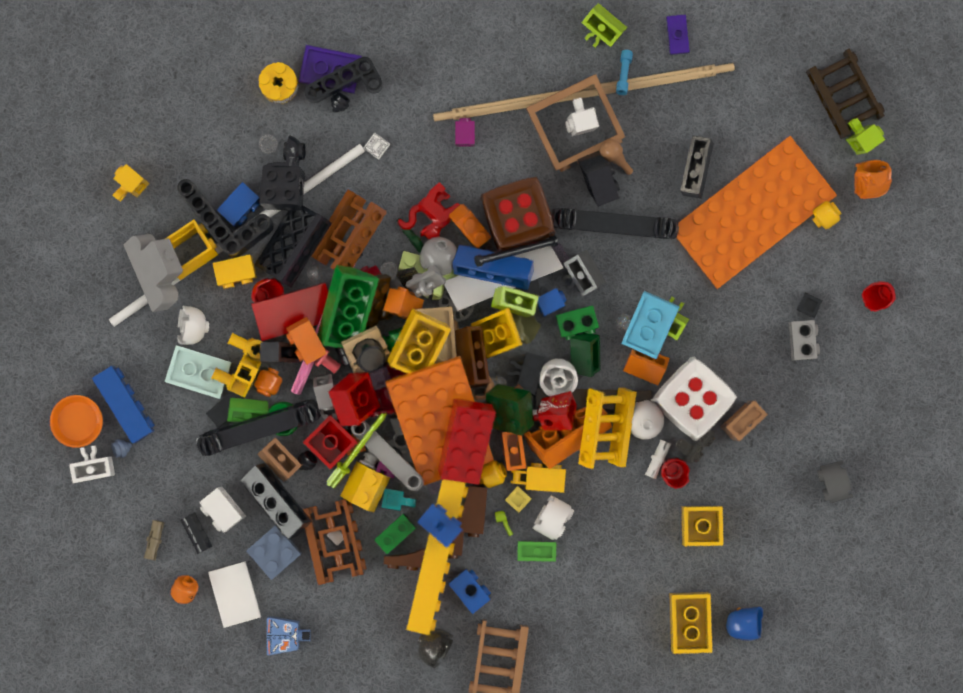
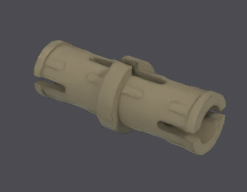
[144,520,165,560]

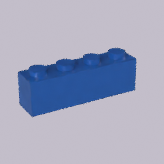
[453,245,534,290]
[92,366,155,444]

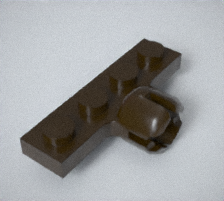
[364,274,394,340]

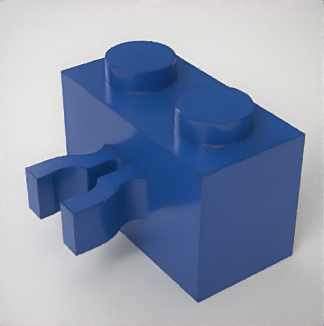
[417,503,463,548]

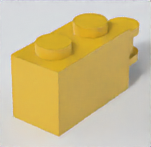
[510,463,566,493]

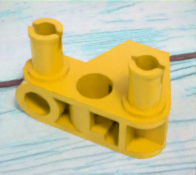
[211,333,262,398]

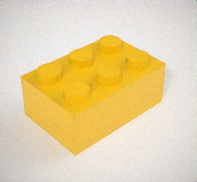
[387,308,451,374]
[669,592,712,654]

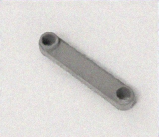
[351,421,424,491]

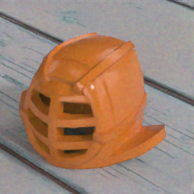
[854,160,892,199]

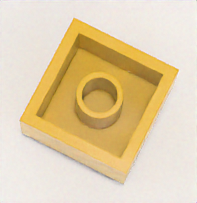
[681,506,723,546]

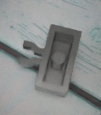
[562,250,606,296]

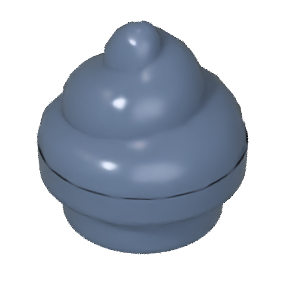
[111,439,132,458]

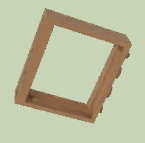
[526,74,625,172]

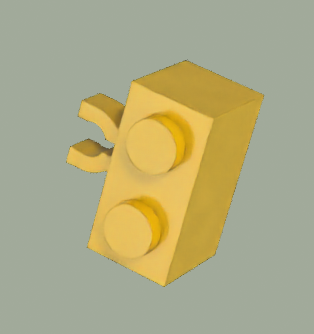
[112,164,150,202]

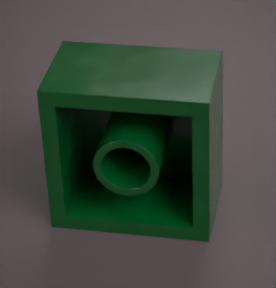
[485,384,534,436]

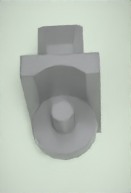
[406,264,446,298]

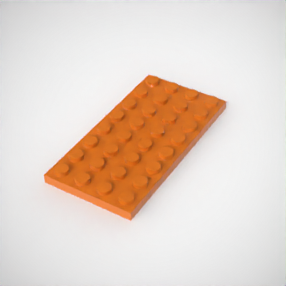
[677,136,837,289]

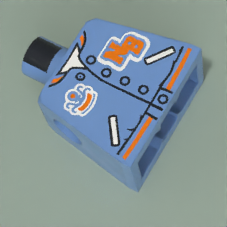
[267,616,311,655]

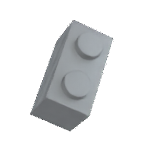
[313,374,335,410]

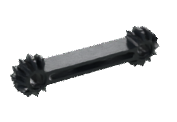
[551,208,679,239]
[196,399,321,456]

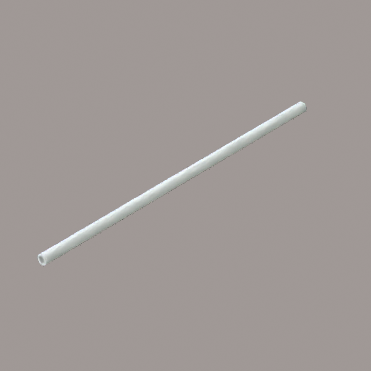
[109,144,365,327]

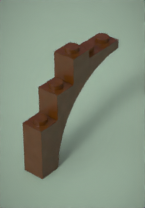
[383,486,487,571]

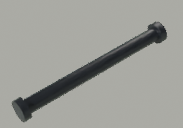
[474,235,558,267]

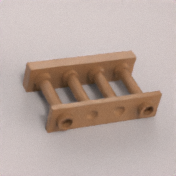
[469,619,529,693]

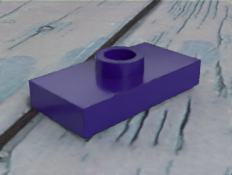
[666,15,690,55]

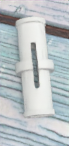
[645,439,671,479]

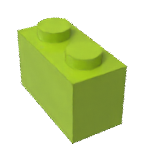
[491,286,539,317]

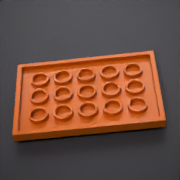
[385,356,494,486]

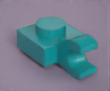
[381,489,417,511]

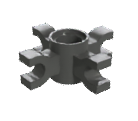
[386,417,412,463]

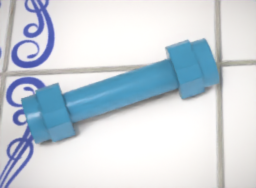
[616,50,633,95]

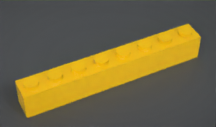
[406,479,468,635]

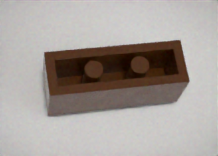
[455,326,490,388]

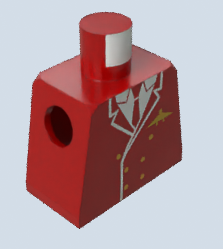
[533,391,577,430]

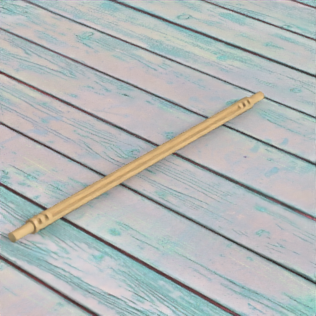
[433,63,735,122]

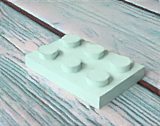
[165,345,232,399]

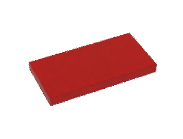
[251,282,328,341]

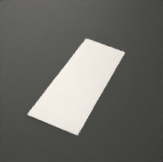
[444,246,563,311]

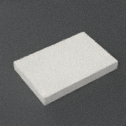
[208,561,261,628]

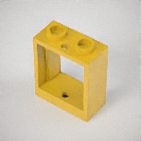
[165,219,219,280]

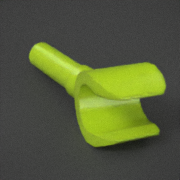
[495,511,513,536]

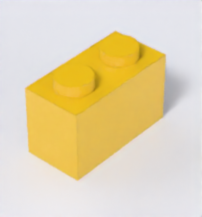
[212,255,257,289]

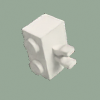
[565,98,599,136]
[69,445,115,483]

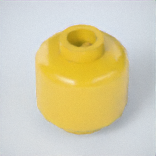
[812,201,842,229]
[479,460,507,488]

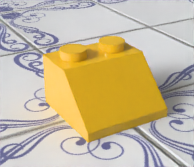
[340,461,390,512]

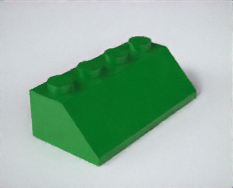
[317,265,379,349]

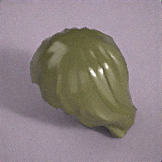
[511,313,541,344]

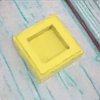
[505,486,532,513]

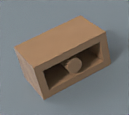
[257,438,302,482]

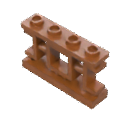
[311,189,387,270]
[303,499,367,585]

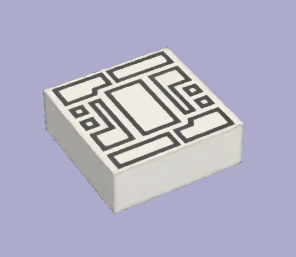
[364,133,390,160]

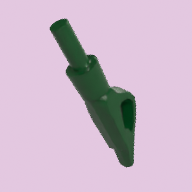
[396,218,423,253]

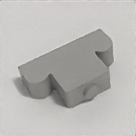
[123,234,183,312]

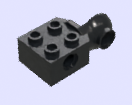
[260,135,306,211]

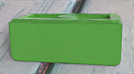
[227,398,268,422]

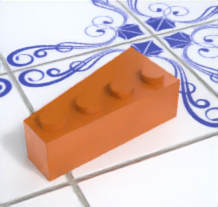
[524,407,612,469]

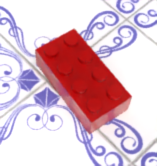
[438,399,496,485]

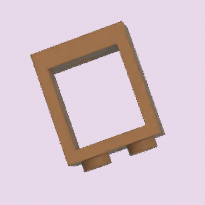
[720,400,768,441]

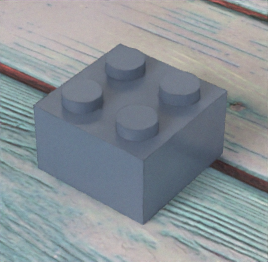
[246,525,302,580]

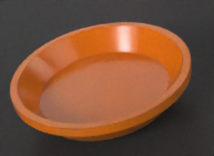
[50,395,103,448]

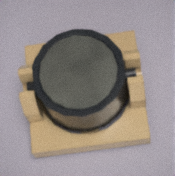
[341,326,390,373]

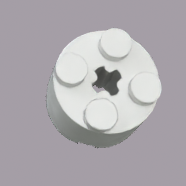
[532,495,574,540]

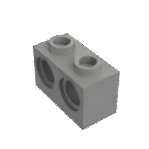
[789,320,820,361]

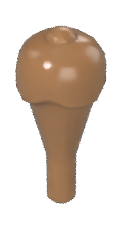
[600,139,633,175]

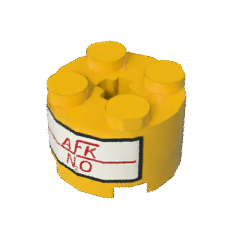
[258,62,298,104]

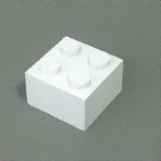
[199,486,246,532]

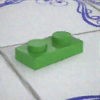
[517,541,556,562]

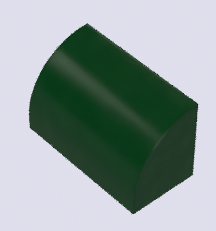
[570,334,601,377]

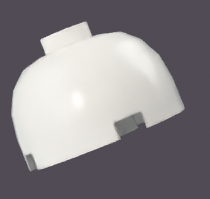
[177,306,209,345]
[539,358,578,396]
[631,400,664,440]

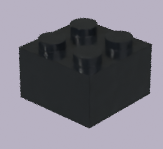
[577,151,620,207]

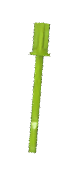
[326,413,386,489]

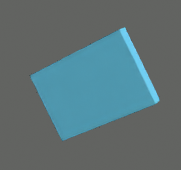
[621,291,680,359]

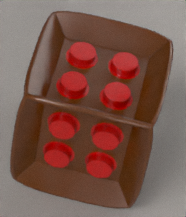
[480,176,555,252]

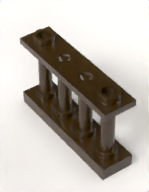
[806,48,885,139]

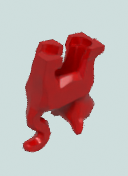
[397,182,460,240]

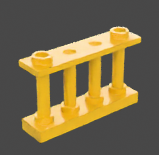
[578,388,637,469]

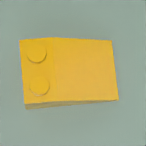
[471,308,522,359]

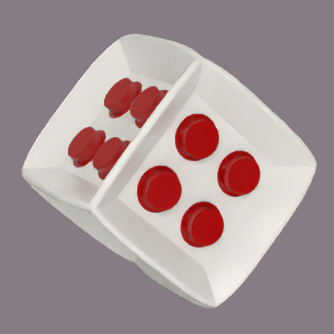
[651,357,737,441]

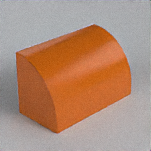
[623,349,670,386]

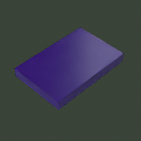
[298,45,362,94]

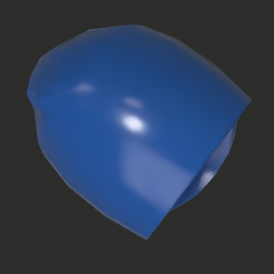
[726,607,763,641]

